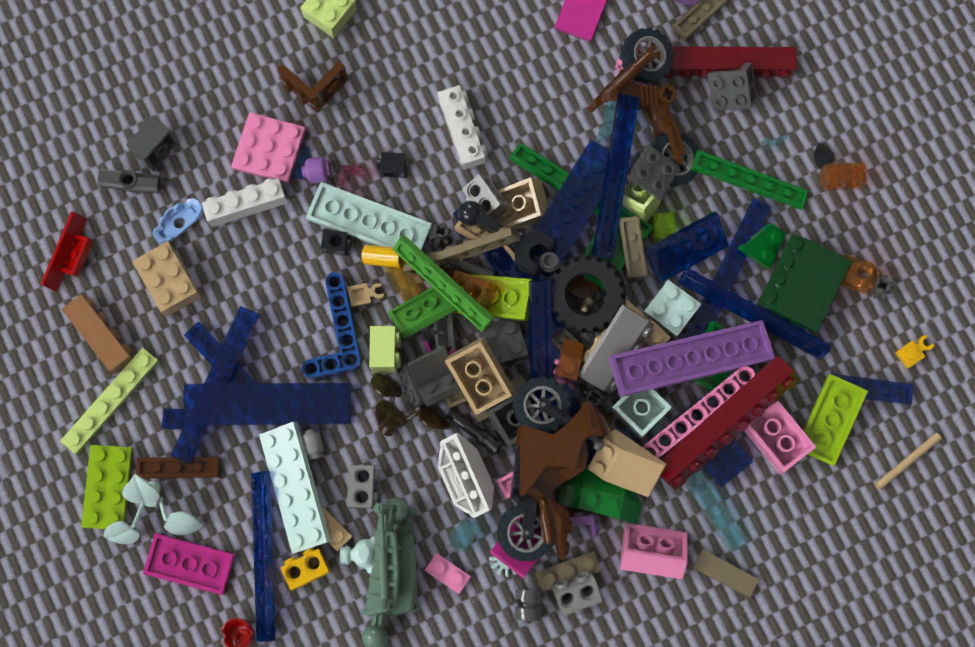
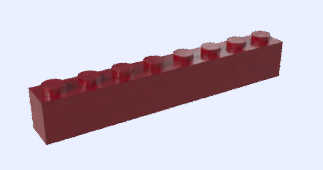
[636,46,797,79]
[660,356,798,490]

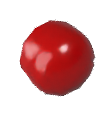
[221,618,255,647]

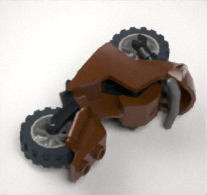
[497,377,612,562]

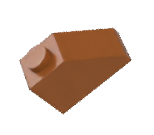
[554,338,584,384]

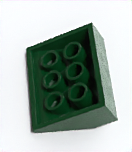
[757,234,852,333]

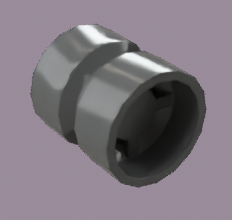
[515,590,543,621]

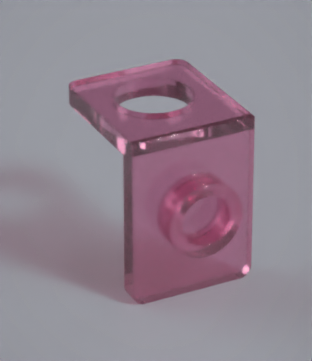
[337,164,370,190]

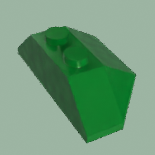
[557,468,642,525]

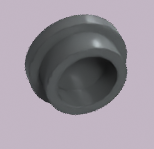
[539,252,560,272]

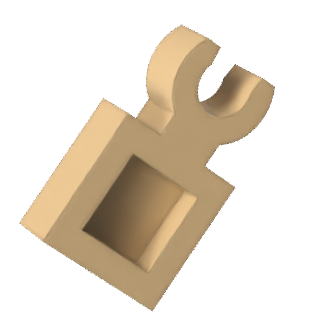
[346,283,384,308]

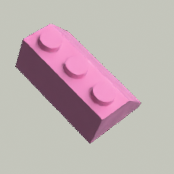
[744,401,816,475]
[620,523,687,579]

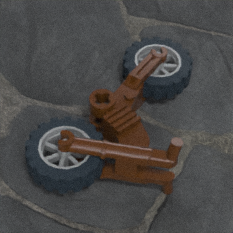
[587,27,700,187]

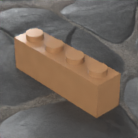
[61,294,133,374]

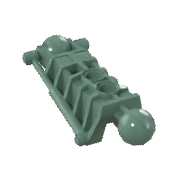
[361,497,421,647]

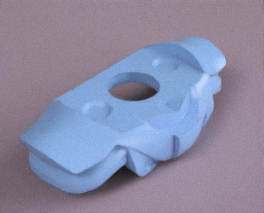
[152,198,204,245]

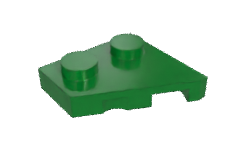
[738,223,787,268]

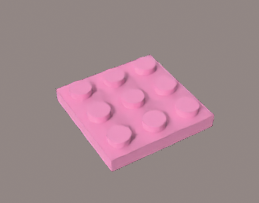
[231,112,306,184]

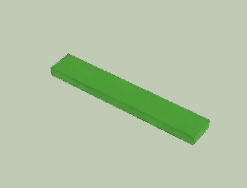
[393,235,494,332]

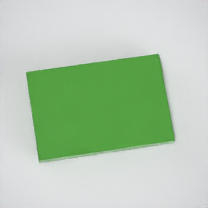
[388,287,457,339]

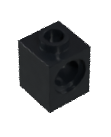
[377,152,407,178]
[320,229,352,256]

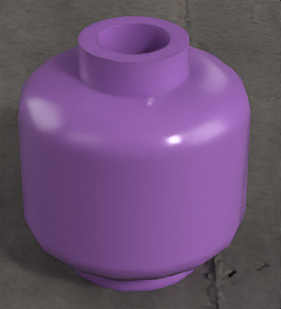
[302,156,332,184]

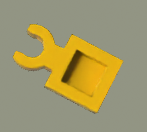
[895,335,934,369]

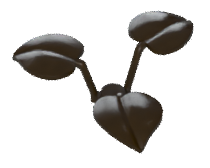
[371,373,449,437]

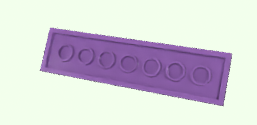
[608,320,775,398]

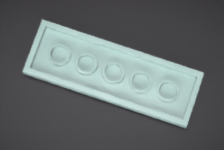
[305,182,432,251]
[259,422,331,554]

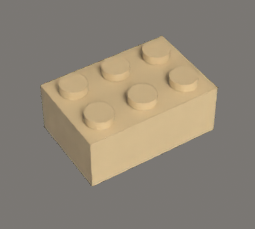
[132,241,201,317]
[445,337,514,415]

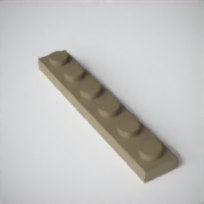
[403,227,521,276]

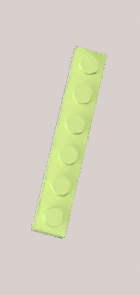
[60,347,159,455]

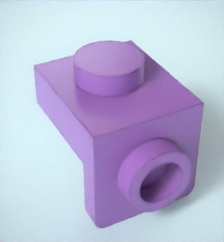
[569,512,599,537]

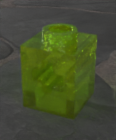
[652,212,676,244]

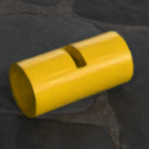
[362,245,406,268]

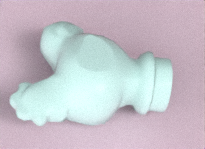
[340,536,375,575]

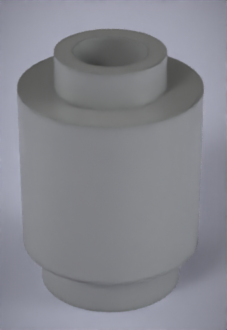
[301,429,324,461]

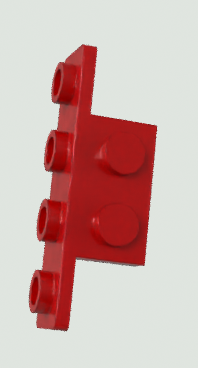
[41,211,94,292]

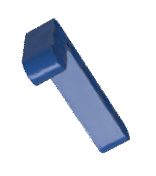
[301,272,362,380]

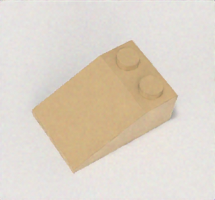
[488,177,551,229]
[588,429,667,497]

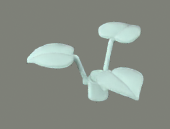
[103,474,204,544]

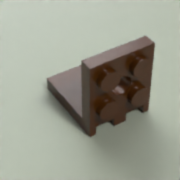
[277,61,349,113]

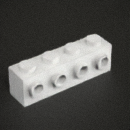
[437,85,487,170]
[202,178,288,227]

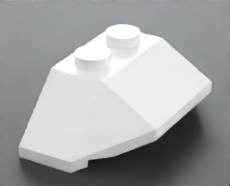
[438,433,494,518]

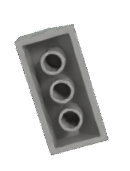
[578,305,655,393]

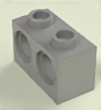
[462,174,509,220]
[347,465,379,509]
[552,571,603,616]

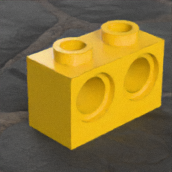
[280,547,331,591]

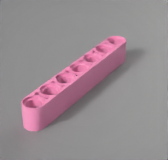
[643,366,755,458]

